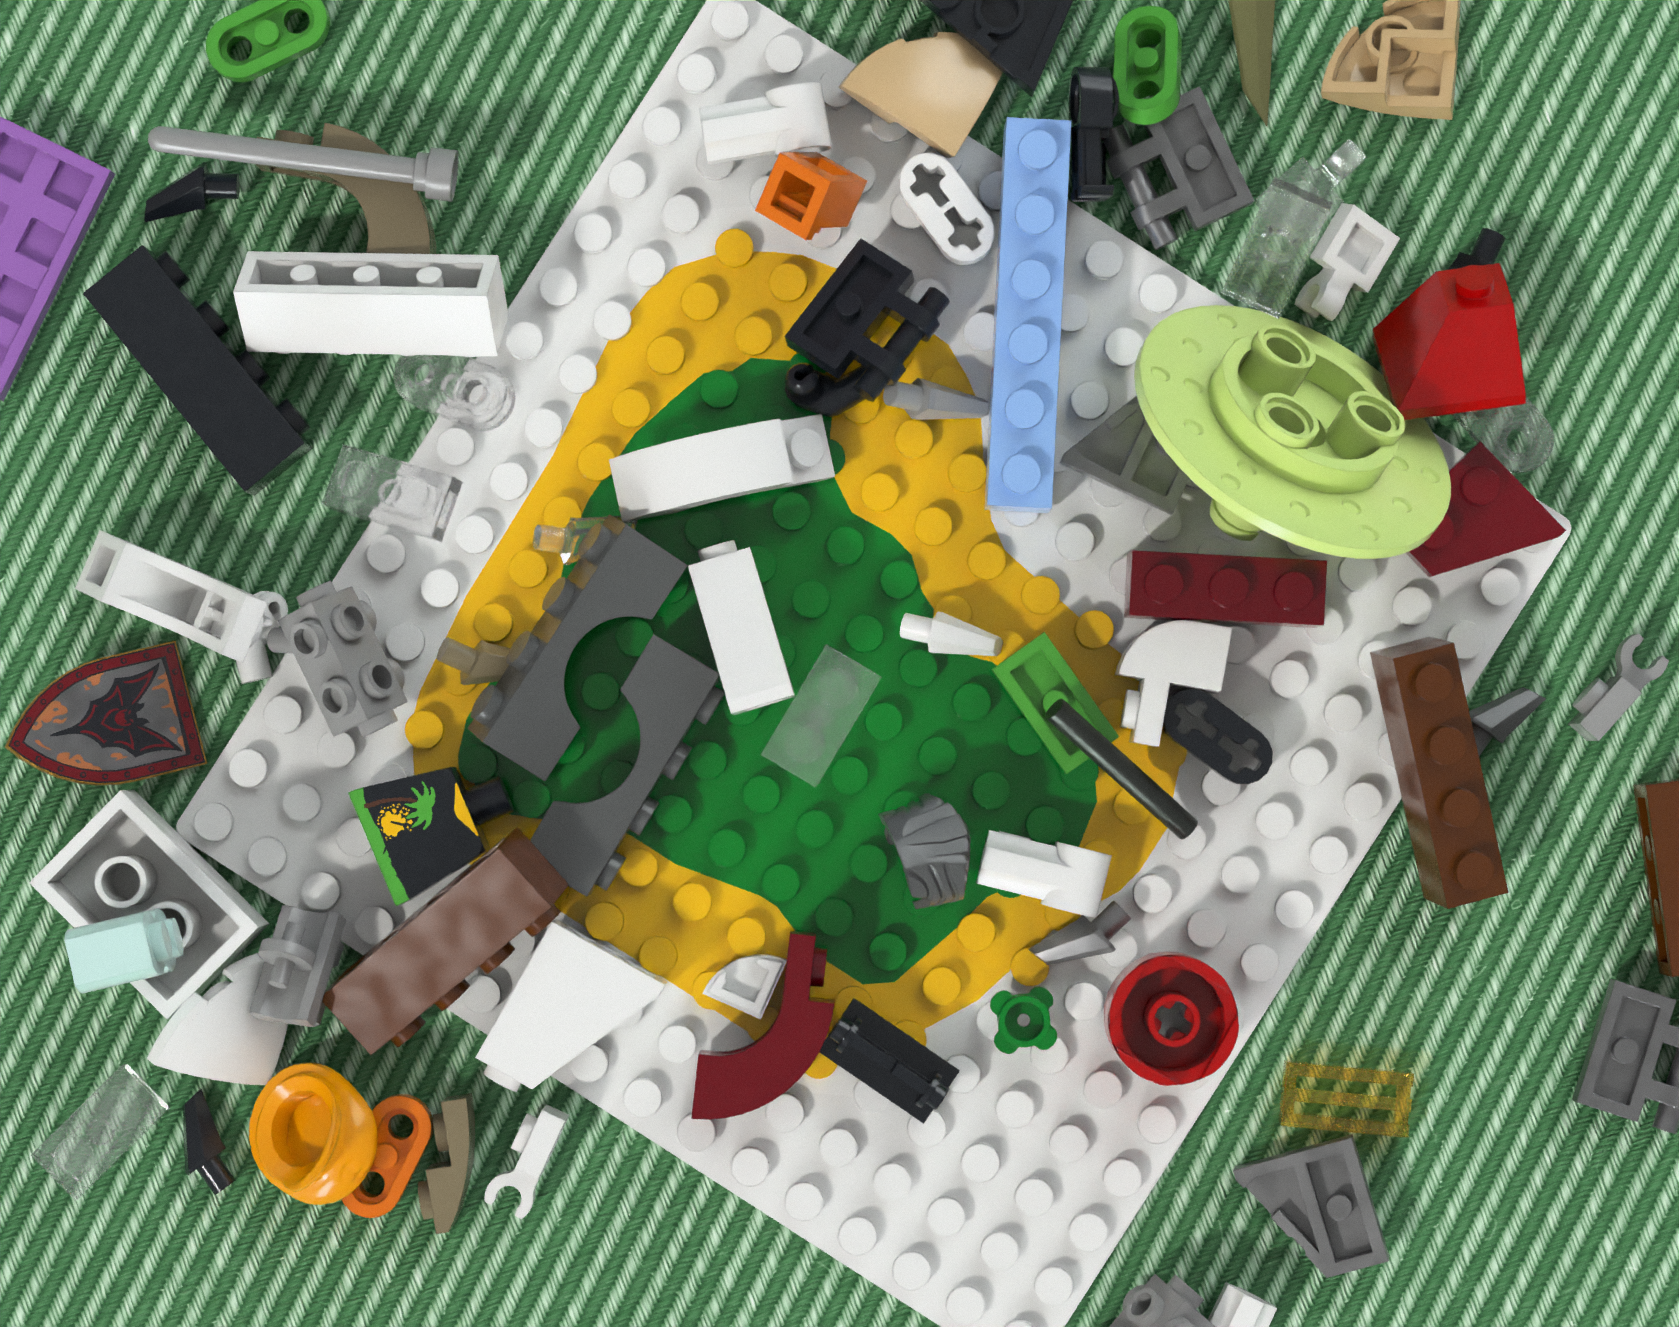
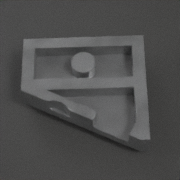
[1060,396,1189,515]

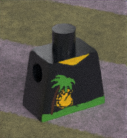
[348,767,514,906]

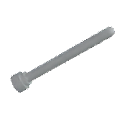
[148,126,459,202]

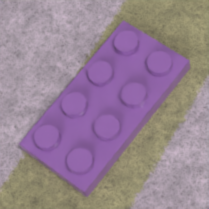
[0,117,115,401]

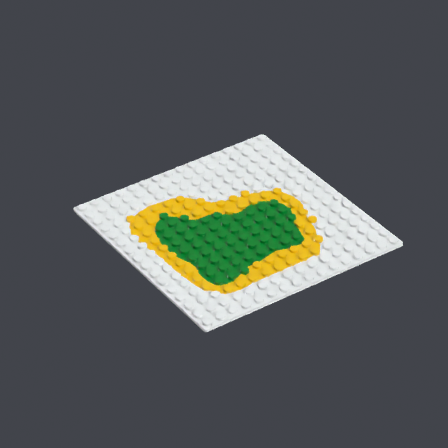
[176,0,1571,1327]

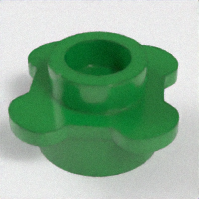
[990,986,1057,1054]

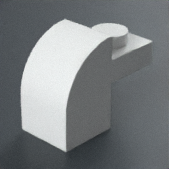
[1115,620,1232,747]

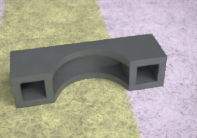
[468,514,688,781]
[530,634,725,897]

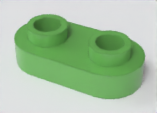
[206,0,330,82]
[1113,6,1182,125]

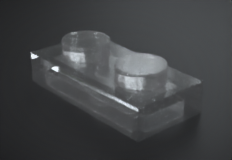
[321,444,463,542]
[761,644,882,787]
[31,1063,171,1201]

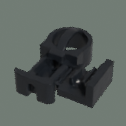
[1069,67,1120,202]

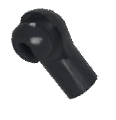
[784,363,866,417]

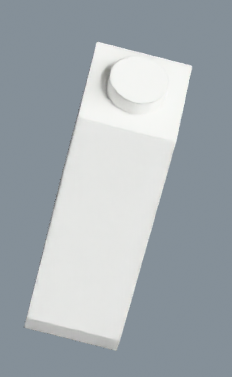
[688,540,796,715]
[475,919,667,1092]

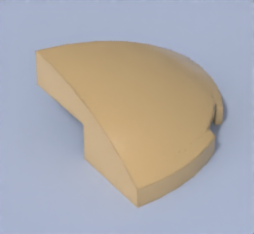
[1321,0,1461,120]
[838,32,1003,158]

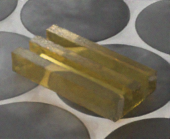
[1279,1060,1414,1138]

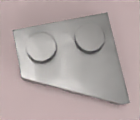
[1233,1134,1389,1278]

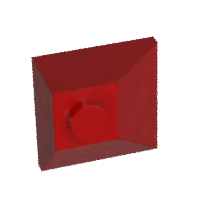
[1373,263,1526,420]

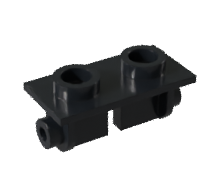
[820,998,960,1124]

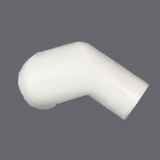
[236,591,288,684]

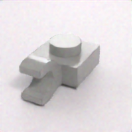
[1568,634,1669,741]

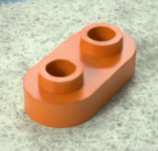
[341,1094,434,1218]

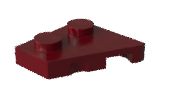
[1406,441,1566,577]

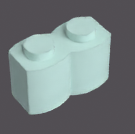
[64,908,183,994]

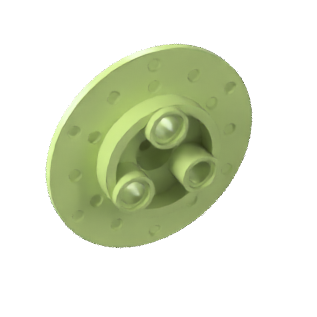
[1134,305,1451,559]

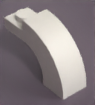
[609,414,835,522]
[75,530,268,663]

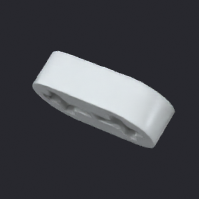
[899,153,994,265]

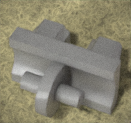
[249,905,347,1027]

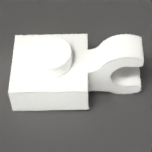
[1294,203,1400,321]
[484,1104,569,1219]

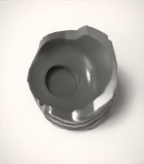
[878,793,971,909]

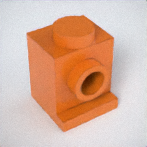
[755,152,867,240]

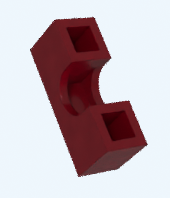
[1124,550,1327,628]

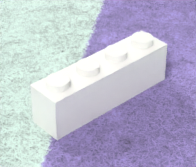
[233,251,509,357]

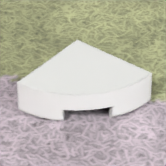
[702,954,787,1019]

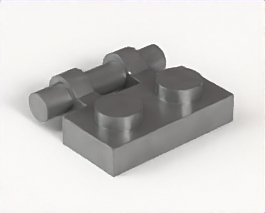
[1103,86,1254,250]
[1572,979,1679,1134]

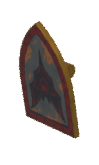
[5,641,207,786]

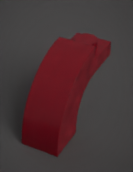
[691,931,835,1120]

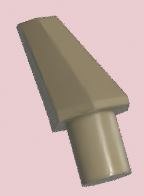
[437,637,510,685]

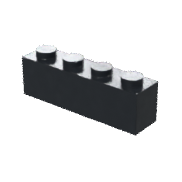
[83,245,313,496]

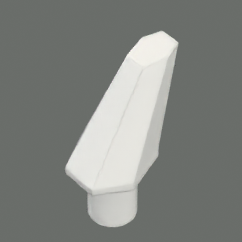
[900,611,1003,656]

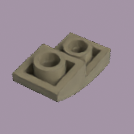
[418,1093,475,1234]

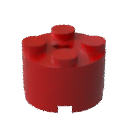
[1104,951,1239,1086]

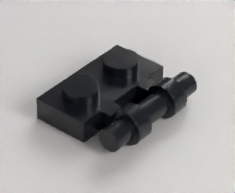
[784,238,950,402]

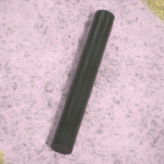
[1045,699,1198,839]

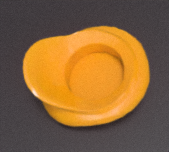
[249,1062,378,1205]

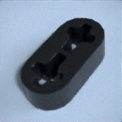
[1163,689,1273,784]

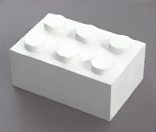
[29,790,269,1019]

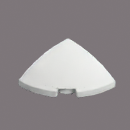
[147,953,288,1085]

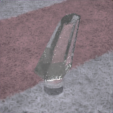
[533,515,638,565]

